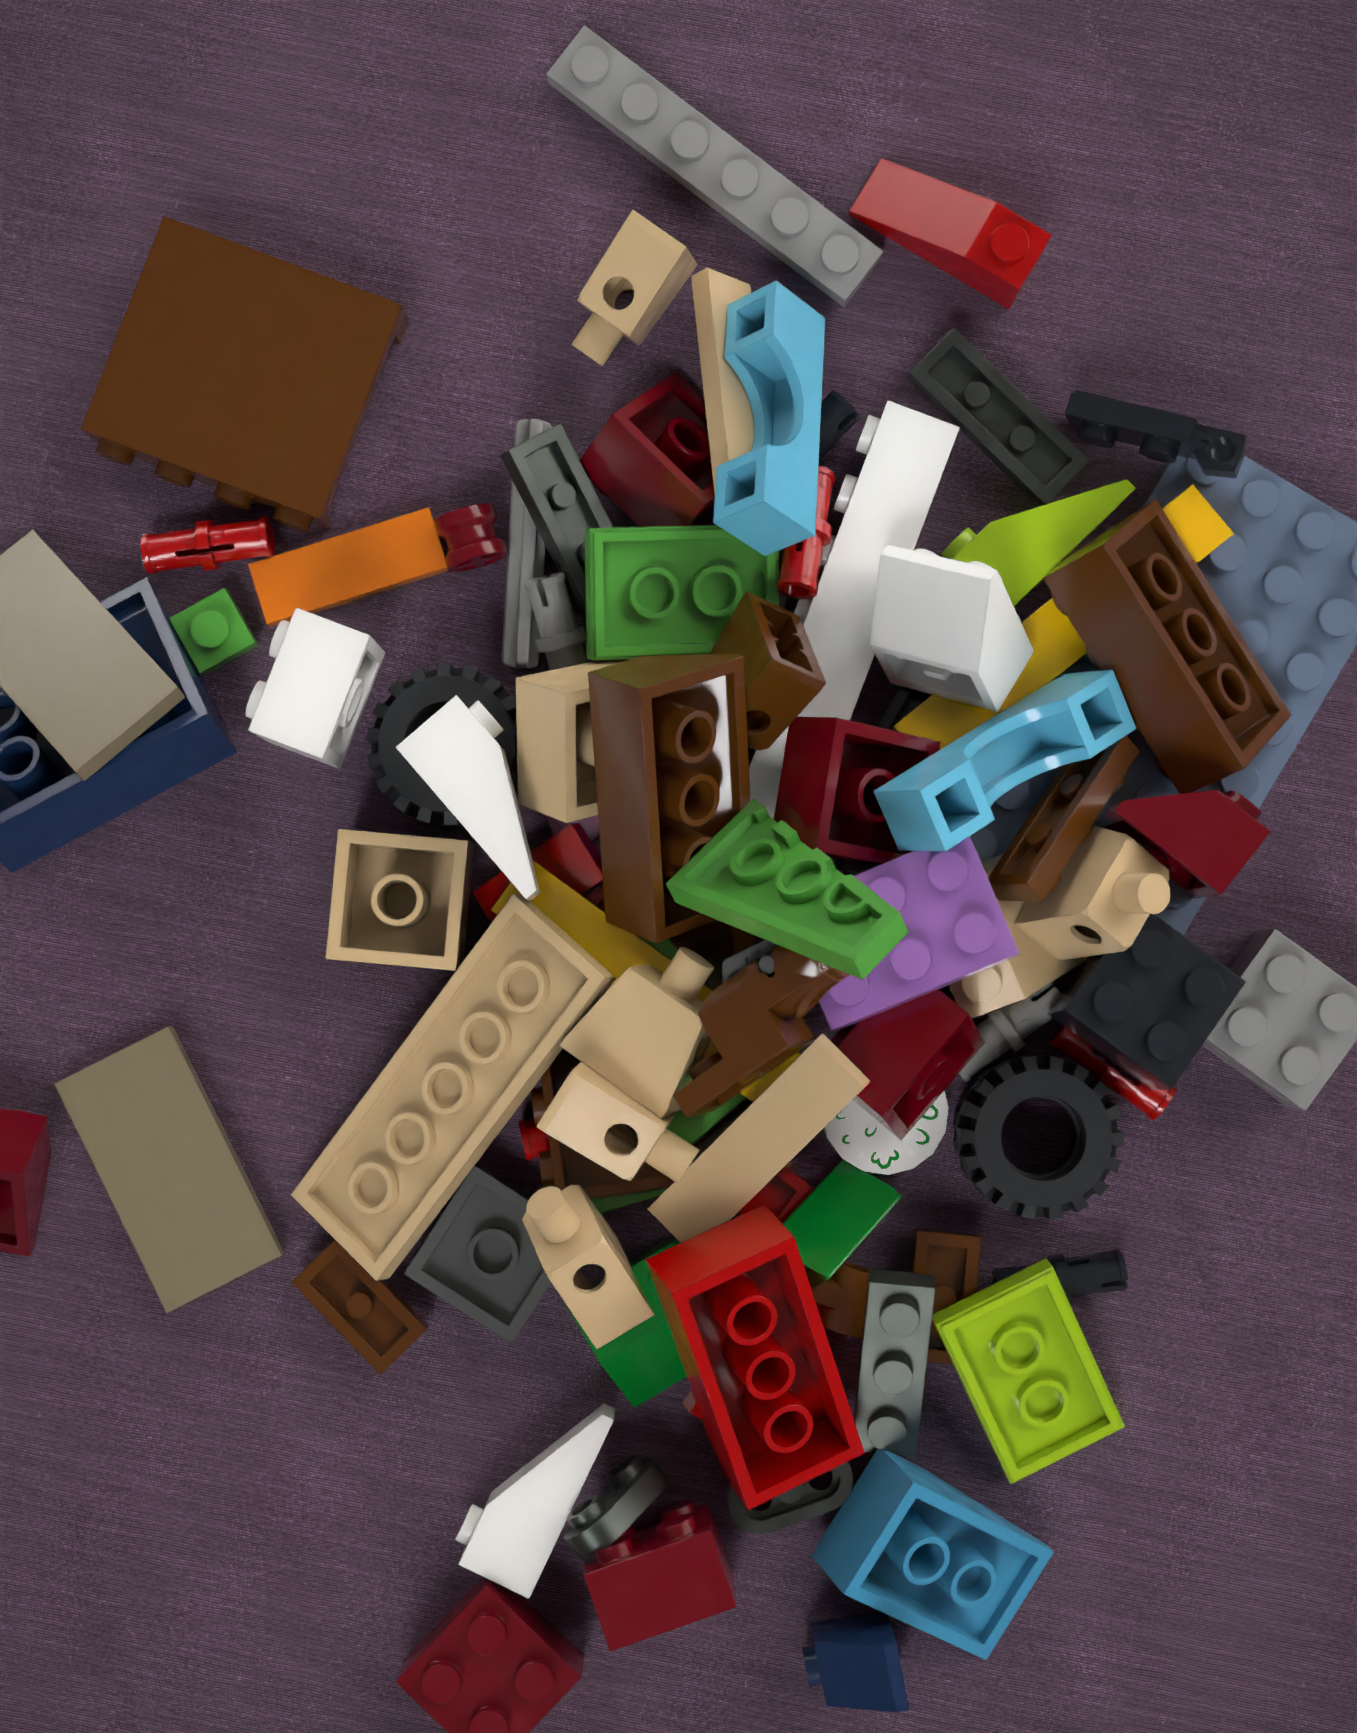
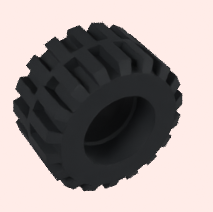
[366,663,518,830]
[953,1053,1124,1220]

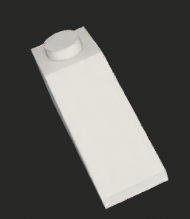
[396,695,541,901]
[455,1403,616,1599]

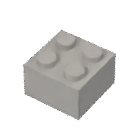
[1202,929,1357,1111]

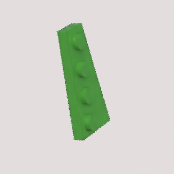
[666,798,908,980]

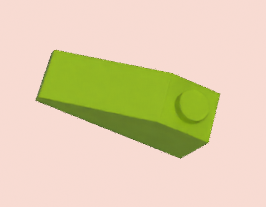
[941,479,1136,607]

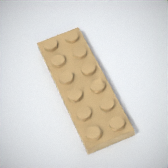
[291,894,616,1281]

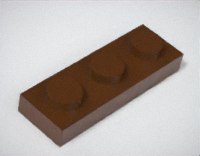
[988,736,1139,901]

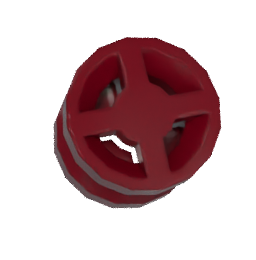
[434,503,509,572]

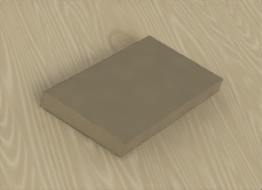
[0,529,185,781]
[54,1026,285,1313]

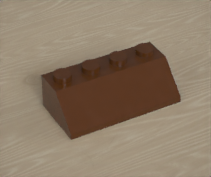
[1043,499,1291,794]
[588,653,750,943]

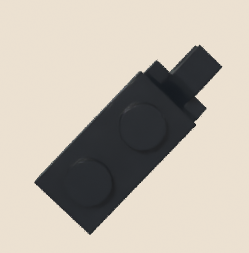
[1065,390,1248,478]

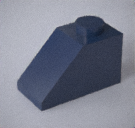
[802,1610,910,1713]

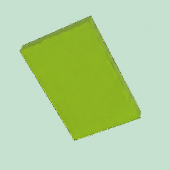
[932,1258,1125,1484]

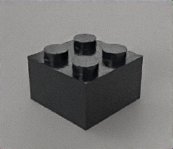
[1047,914,1246,1090]

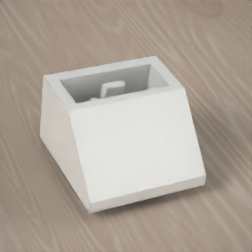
[870,545,1034,712]

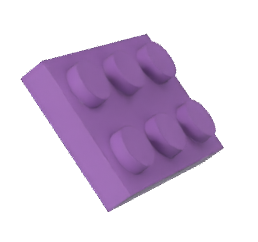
[819,836,1020,1032]

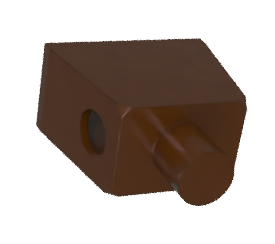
[709,591,826,750]

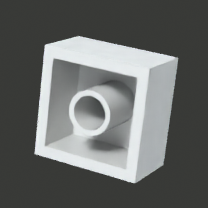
[246,608,385,769]

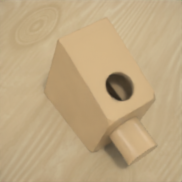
[571,210,698,367]
[1014,826,1170,960]
[560,947,714,1119]
[536,1062,699,1183]
[522,1185,654,1349]

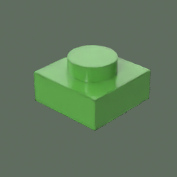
[169,588,259,676]

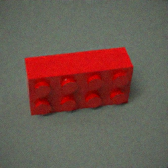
[645,1204,865,1510]

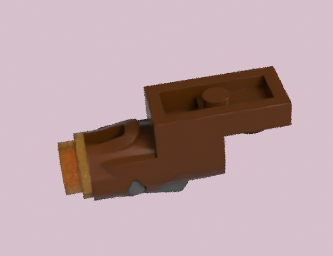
[673,940,850,1118]

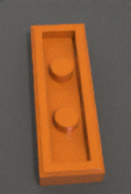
[248,507,448,627]

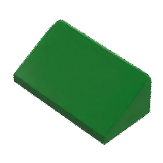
[782,1159,902,1289]

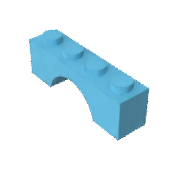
[713,281,825,556]
[873,670,1136,851]

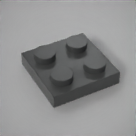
[404,1164,551,1344]

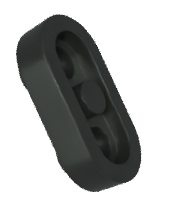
[564,1455,670,1561]
[727,1462,853,1534]

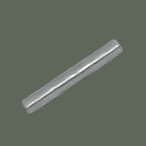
[501,419,552,670]

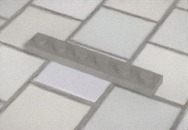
[546,25,884,307]

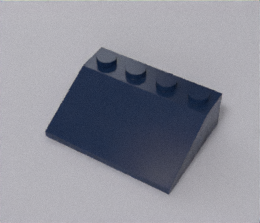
[0,577,237,873]

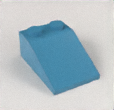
[811,1449,1054,1660]

